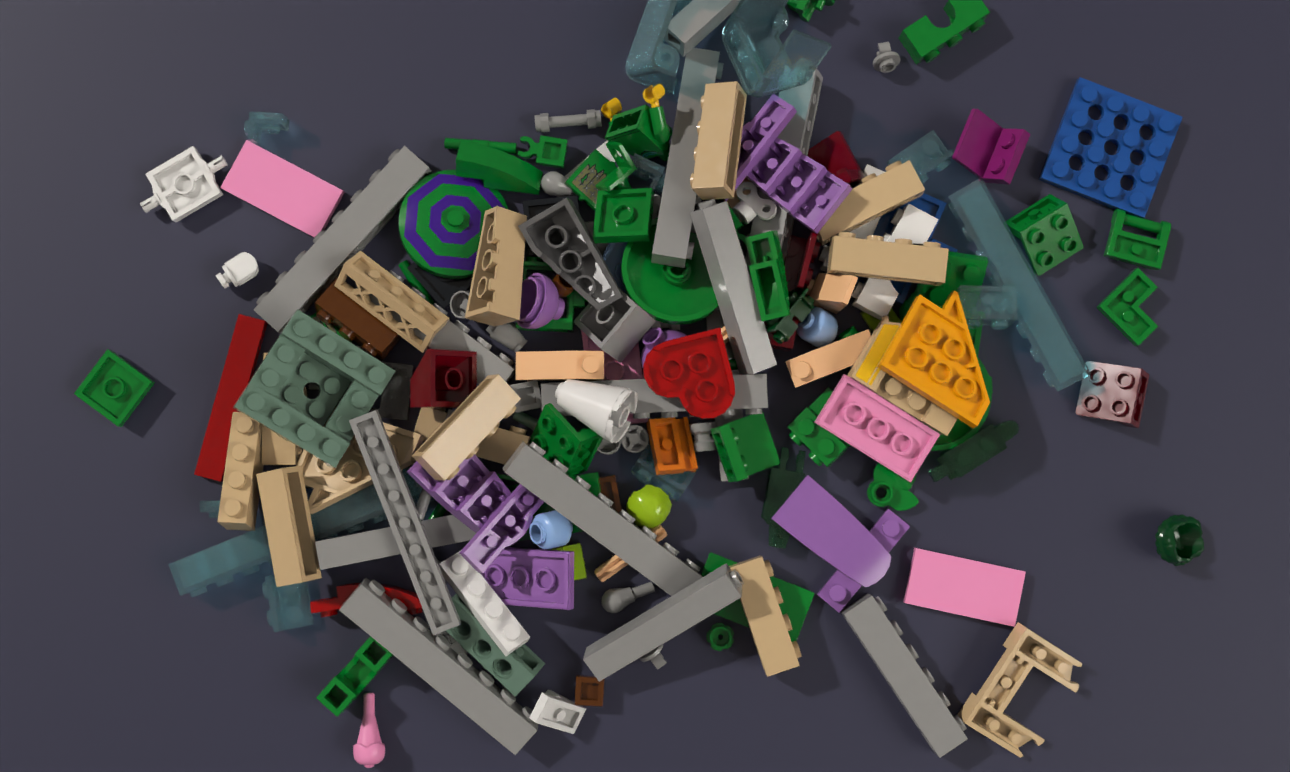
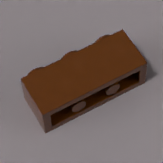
[315,278,402,361]

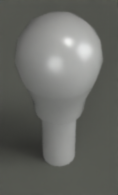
[541,171,578,196]
[601,582,655,613]

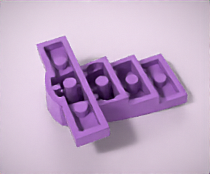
[724,94,852,234]
[407,455,544,573]
[771,475,910,613]

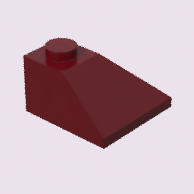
[410,349,477,408]

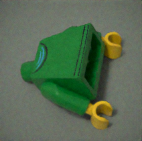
[601,84,673,161]

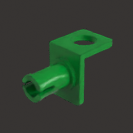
[595,141,637,191]

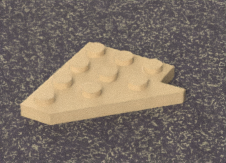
[296,407,425,514]

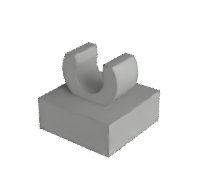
[510,380,542,413]

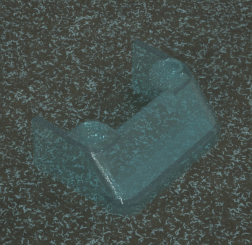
[722,0,832,98]

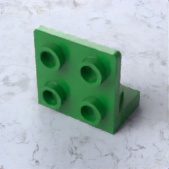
[1004,194,1084,276]
[529,403,602,477]
[710,413,780,482]

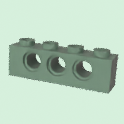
[446,593,545,696]

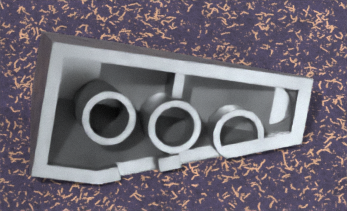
[518,198,623,311]

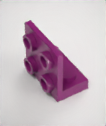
[952,109,1030,185]

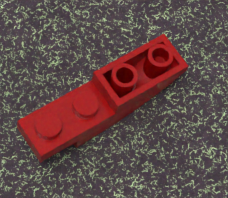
[310,583,422,617]

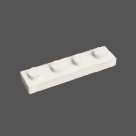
[439,551,530,656]

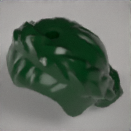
[1155,514,1204,566]

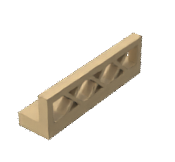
[334,251,449,353]

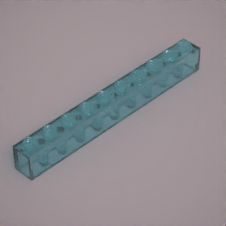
[168,466,435,598]

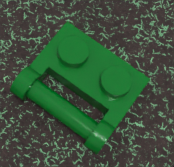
[1104,208,1171,270]

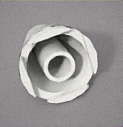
[555,379,638,443]

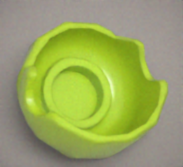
[626,485,672,529]

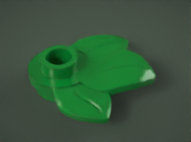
[867,463,919,511]

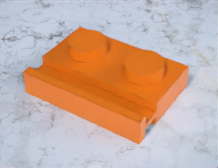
[646,417,698,475]

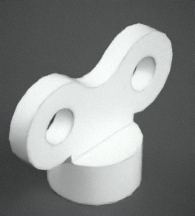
[732,182,777,225]

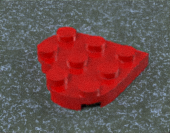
[643,328,735,419]

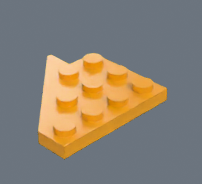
[877,290,990,428]

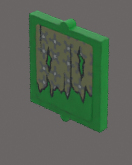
[564,149,629,210]

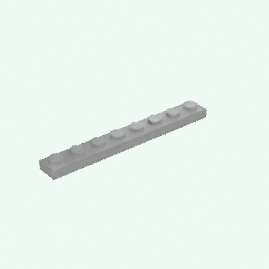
[349,410,461,635]

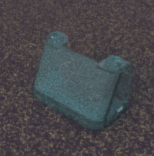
[625,0,692,95]

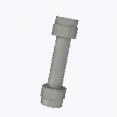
[535,109,602,132]

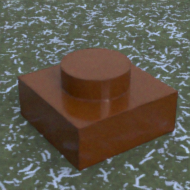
[575,675,605,706]

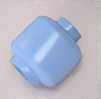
[797,306,838,347]
[529,510,573,550]

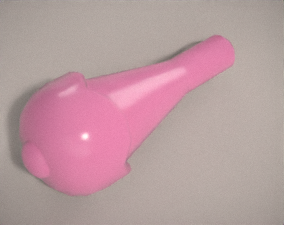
[353,693,385,768]

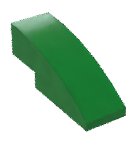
[456,141,543,195]
[745,231,790,321]

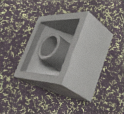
[573,288,656,363]

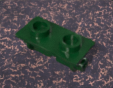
[766,288,815,344]

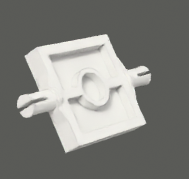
[140,146,228,222]

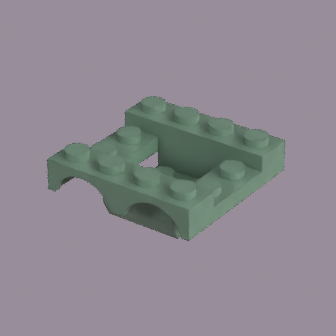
[233,309,395,468]

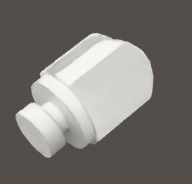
[215,252,259,289]

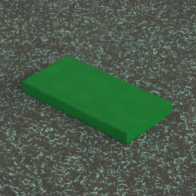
[701,552,815,642]

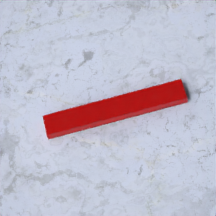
[194,314,267,482]

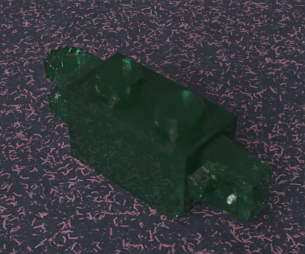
[928,420,1019,482]
[761,447,806,549]

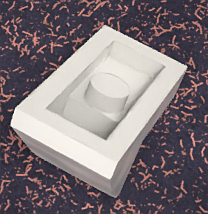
[529,690,586,734]

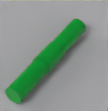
[444,138,517,154]

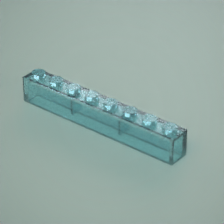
[948,179,1091,392]

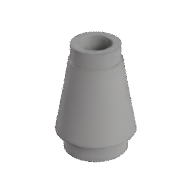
[486,322,527,353]

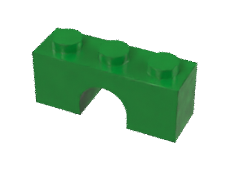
[898,0,990,65]
[316,636,394,717]

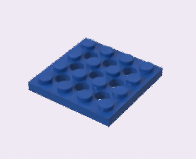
[1039,77,1183,218]

